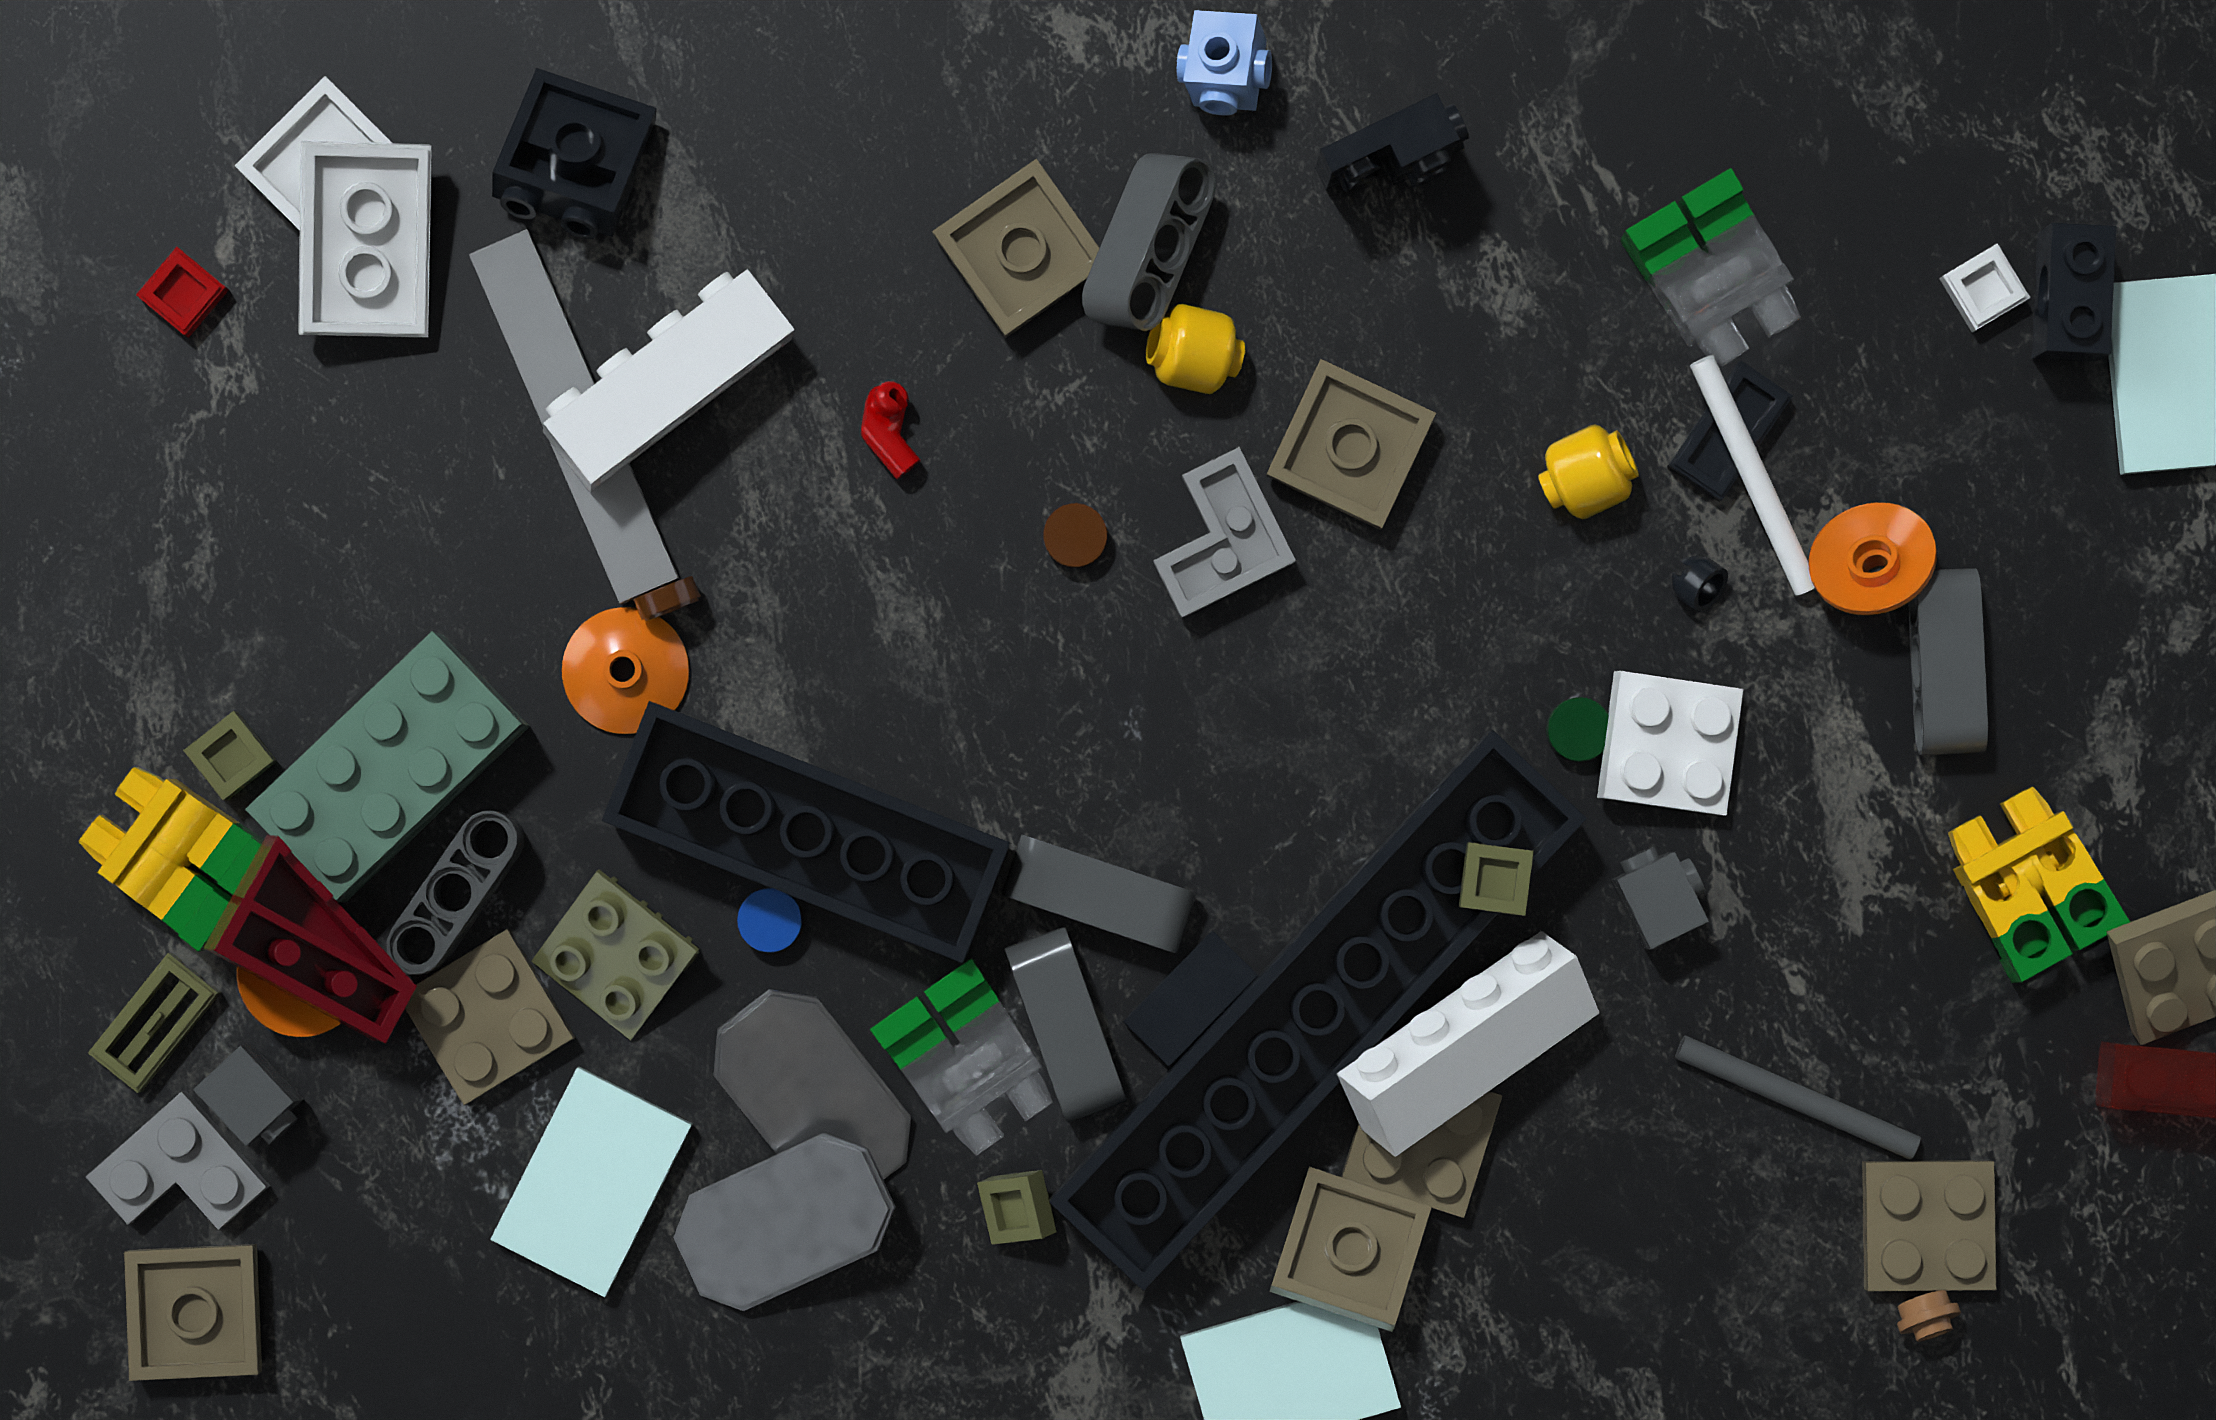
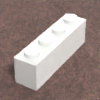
[543,269,795,492]
[1337,931,1599,1157]

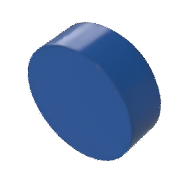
[737,888,803,952]

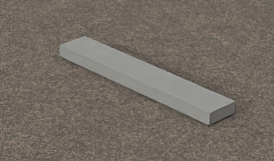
[469,229,680,605]

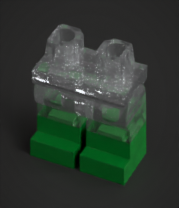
[1620,168,1800,368]
[870,958,1054,1156]

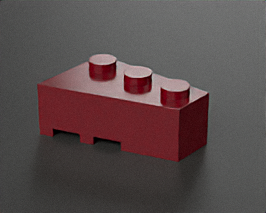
[203,835,417,1044]

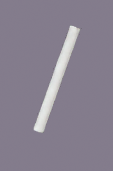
[1690,355,1815,595]

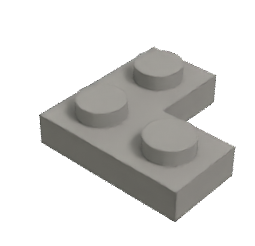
[1153,447,1296,619]
[86,1090,271,1230]

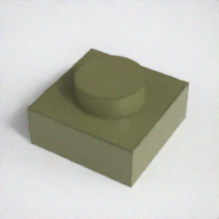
[183,711,277,801]
[1459,842,1533,916]
[977,1170,1057,1245]

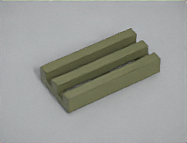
[88,953,222,1093]

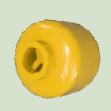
[1146,304,1245,394]
[1539,425,1639,519]

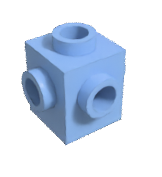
[1177,10,1272,115]

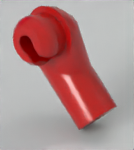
[861,381,921,480]

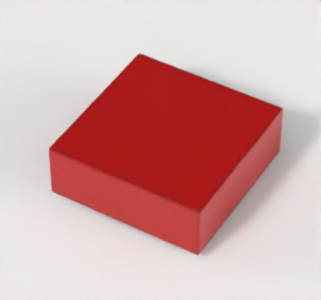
[136,247,229,338]

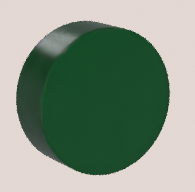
[1546,697,1609,761]

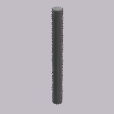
[1675,1035,1921,1160]

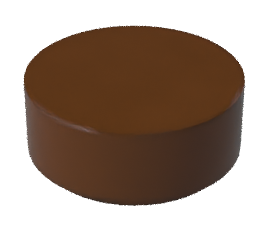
[1043,503,1107,568]
[633,576,701,622]

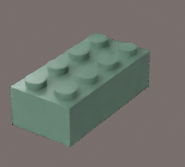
[245,631,530,902]

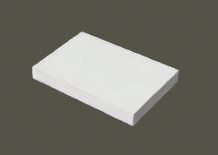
[298,141,431,337]

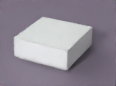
[1939,244,2030,332]

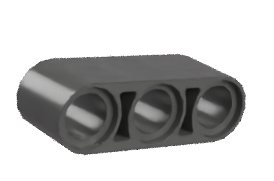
[1082,153,1216,331]
[1908,568,1988,755]
[387,811,525,974]
[1001,834,1197,954]
[1005,927,1127,1123]

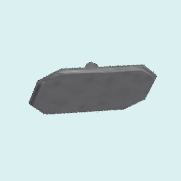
[713,989,911,1180]
[673,1133,896,1311]

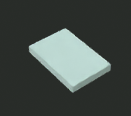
[2109,274,2216,475]
[490,1067,693,1297]
[1180,1301,1401,1420]

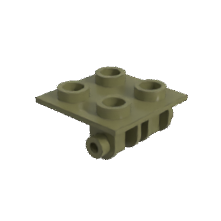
[531,869,700,1041]

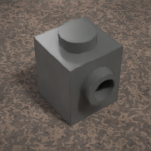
[1611,846,1709,949]
[193,1043,304,1146]

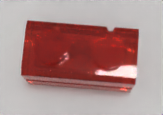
[2095,1042,2216,1118]

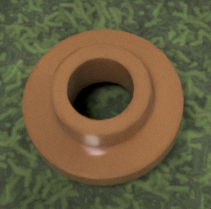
[1897,1290,1961,1342]

